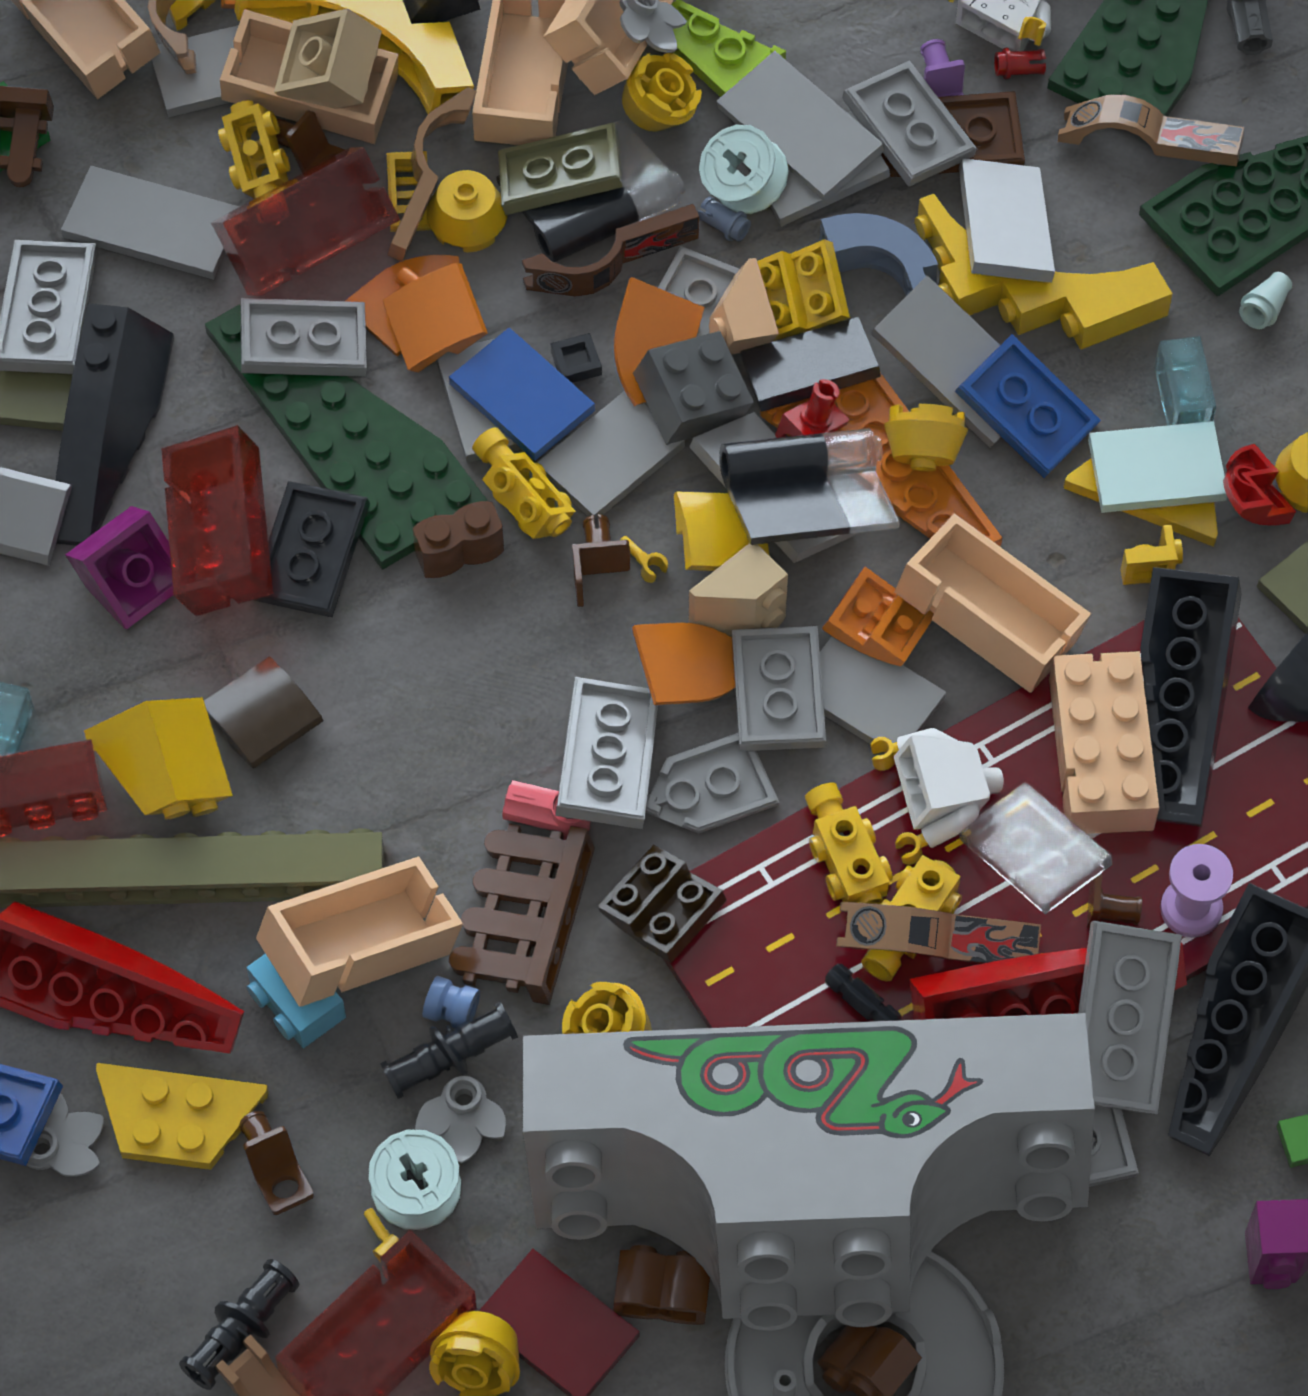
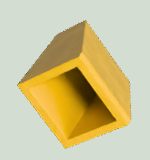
[84,697,233,820]

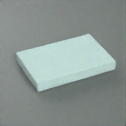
[1088,421,1227,513]

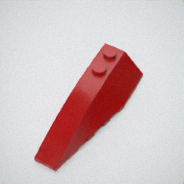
[0,901,245,1054]
[909,942,1187,1020]

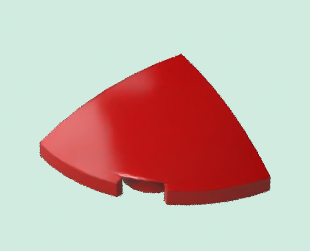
[1223,444,1296,526]

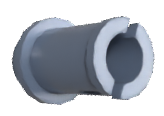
[698,196,751,242]

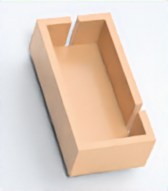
[11,0,161,100]
[472,0,568,145]
[543,0,674,95]
[220,9,398,144]
[894,513,1091,693]
[1049,651,1159,835]
[256,856,463,1007]

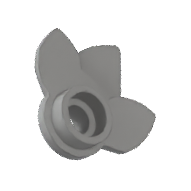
[620,0,687,53]
[415,1076,506,1164]
[27,1094,104,1177]

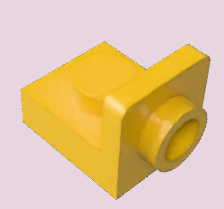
[1121,525,1183,585]

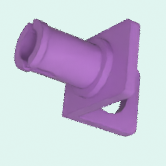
[920,39,965,97]

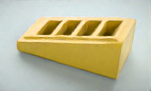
[386,151,431,232]

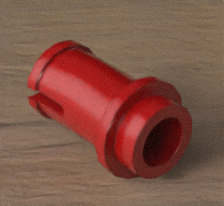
[994,47,1046,80]

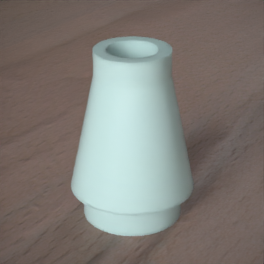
[1239,272,1292,329]

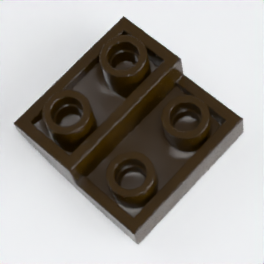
[204,656,324,769]
[597,844,727,963]

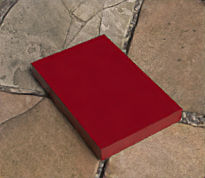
[479,1248,640,1396]

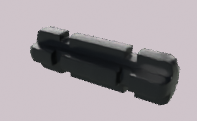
[825,963,902,1022]

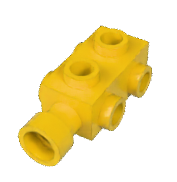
[218,100,290,224]
[472,427,576,539]
[805,782,893,904]
[861,855,962,981]

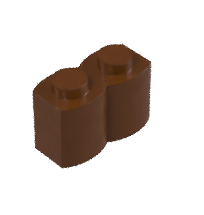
[413,501,504,578]
[613,1245,710,1325]
[817,1325,922,1396]

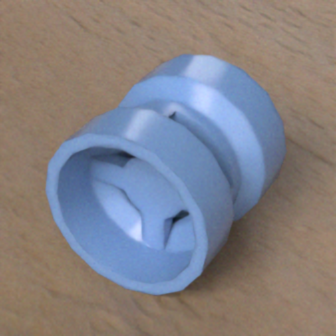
[422,976,480,1028]

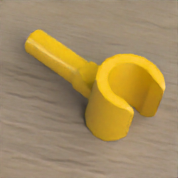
[620,536,668,583]
[364,1208,405,1271]

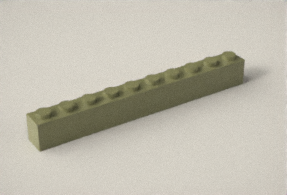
[0,828,384,908]

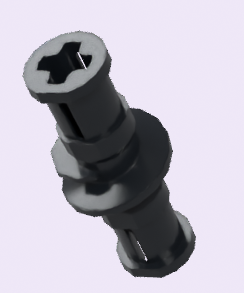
[380,1002,518,1099]
[179,1259,300,1390]

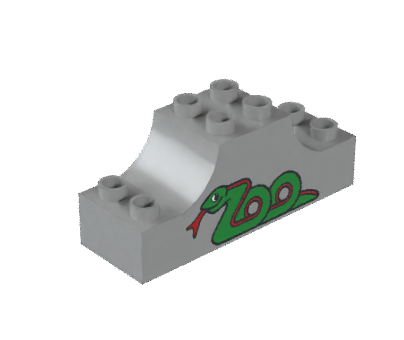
[523,1013,1095,1331]

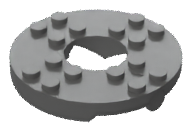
[724,1251,1004,1396]

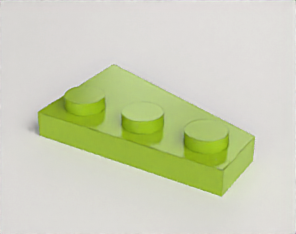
[671,0,786,97]

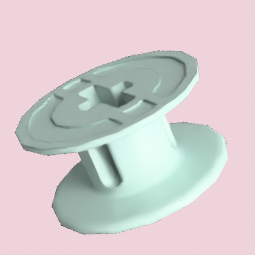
[699,124,789,214]
[369,1129,461,1230]

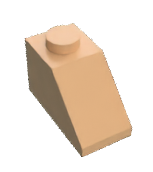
[709,258,779,354]

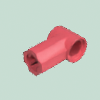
[502,780,591,840]

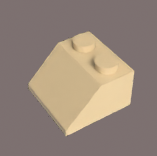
[274,8,382,109]
[689,543,788,637]

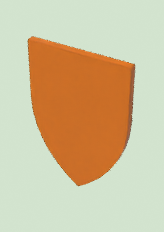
[345,255,460,356]
[614,277,705,406]
[632,623,735,705]

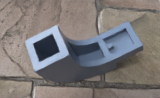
[819,213,938,296]

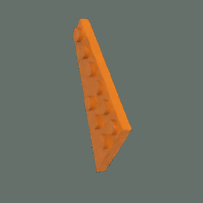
[760,372,1002,546]

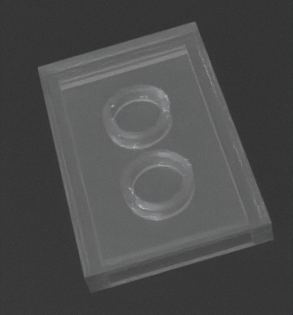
[959,782,1113,914]

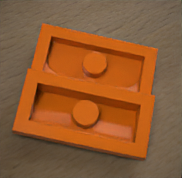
[382,262,488,373]
[822,567,934,666]

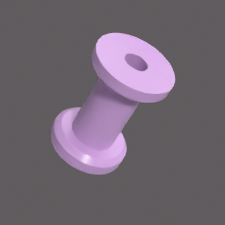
[1160,844,1233,937]

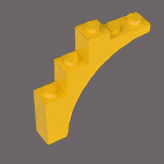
[234,0,474,114]
[914,194,1173,350]

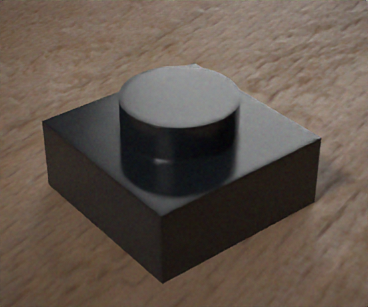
[550,333,602,383]

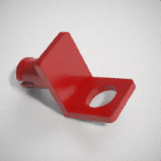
[775,379,849,438]

